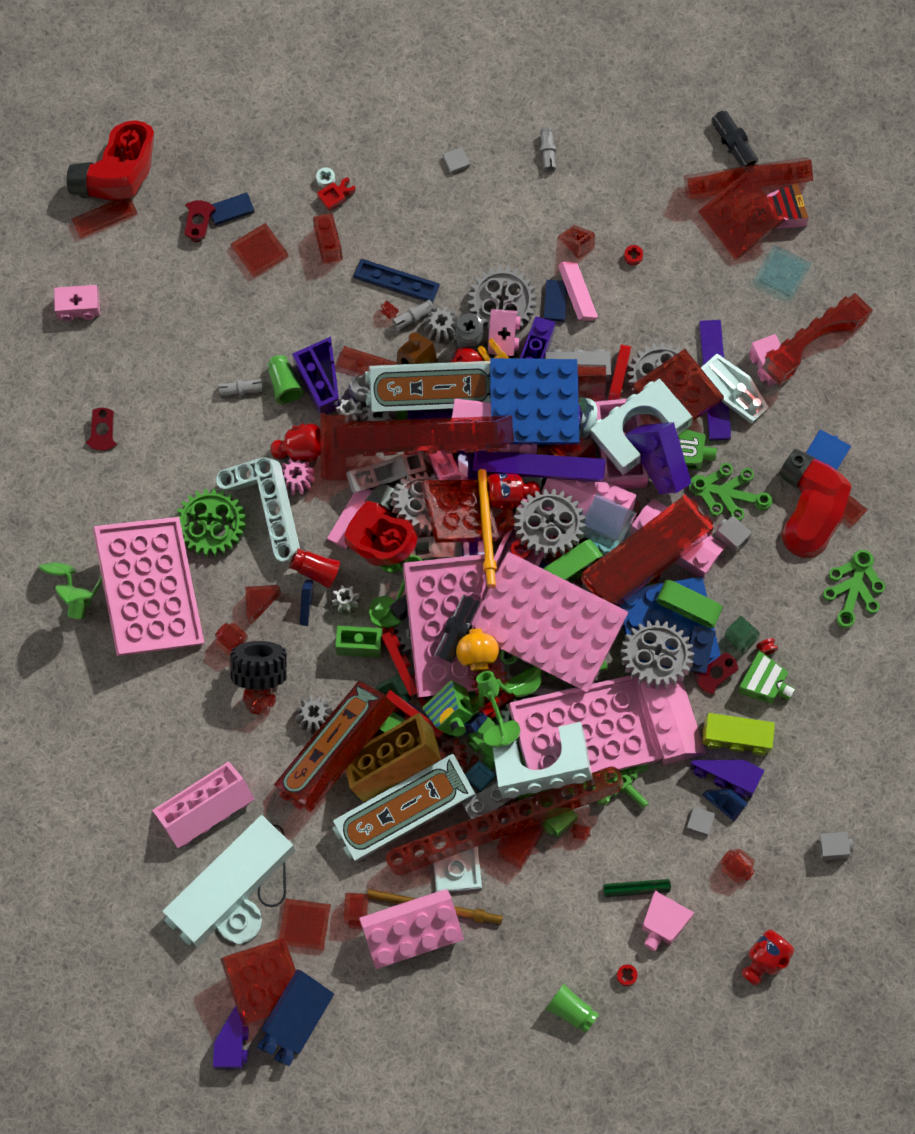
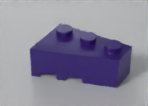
[292,337,340,417]
[625,422,692,494]

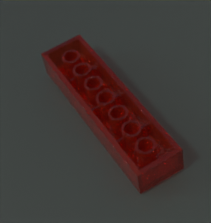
[333,415,514,457]

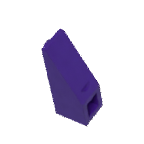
[520,316,556,359]
[690,760,765,799]
[213,996,250,1070]

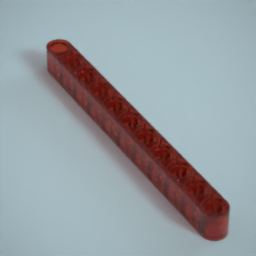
[386,766,624,875]

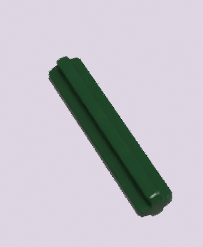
[603,879,671,897]

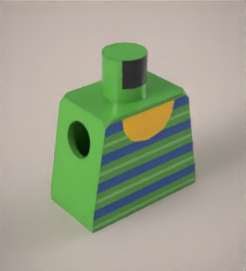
[422,680,473,736]

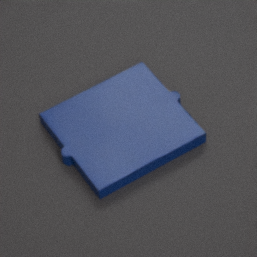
[806,429,851,470]

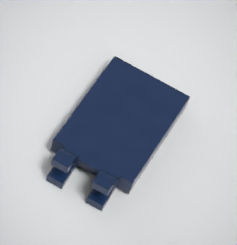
[257,969,334,1067]

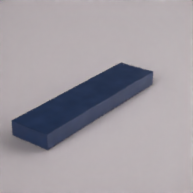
[354,258,440,304]

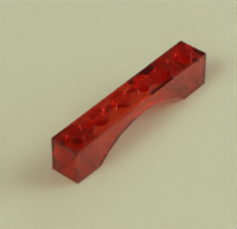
[683,157,814,199]
[762,293,873,385]

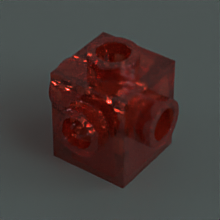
[242,688,276,715]

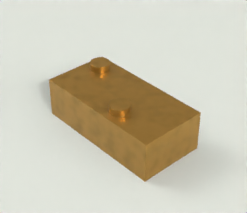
[343,713,441,803]

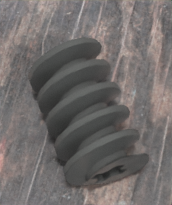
[456,313,483,352]

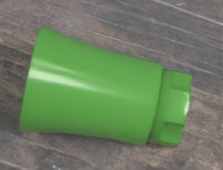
[267,355,304,405]
[545,983,599,1033]

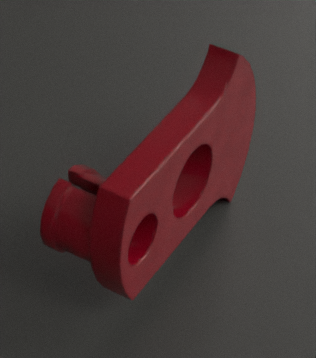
[184,200,216,243]
[85,407,117,451]
[694,652,739,695]

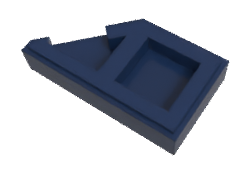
[300,579,314,626]
[446,712,487,737]
[702,789,748,822]

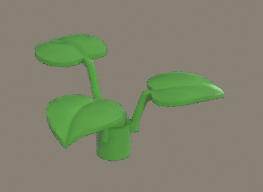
[369,555,422,628]
[38,562,102,619]
[468,667,542,747]

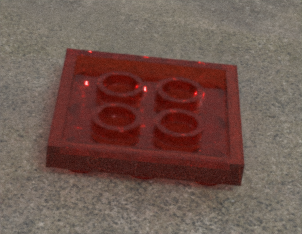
[698,171,786,260]
[633,349,724,423]
[421,479,499,543]
[220,937,296,1025]

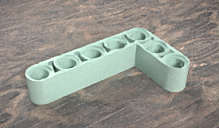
[216,457,300,563]

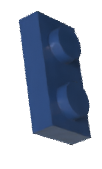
[689,625,716,675]

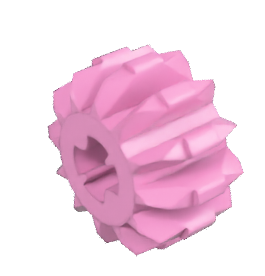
[282,458,315,496]

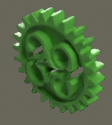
[177,488,246,558]

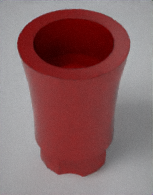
[289,548,340,589]

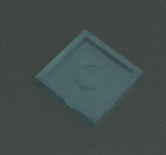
[755,245,812,299]
[582,493,637,553]

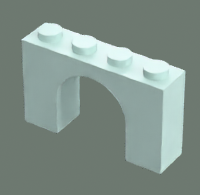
[591,378,692,475]
[493,722,592,799]

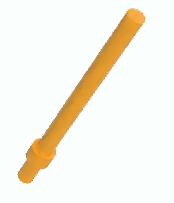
[478,469,497,588]

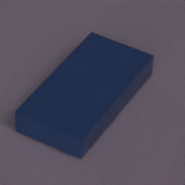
[211,192,255,226]
[544,280,567,322]

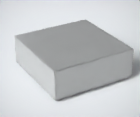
[443,147,470,174]
[687,807,715,836]

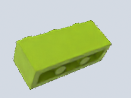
[702,713,775,756]

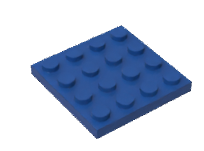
[490,358,579,445]
[617,576,720,669]

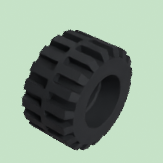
[230,641,287,690]

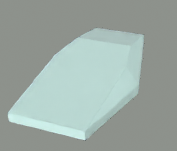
[697,354,769,424]

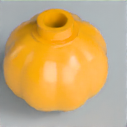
[456,628,499,671]

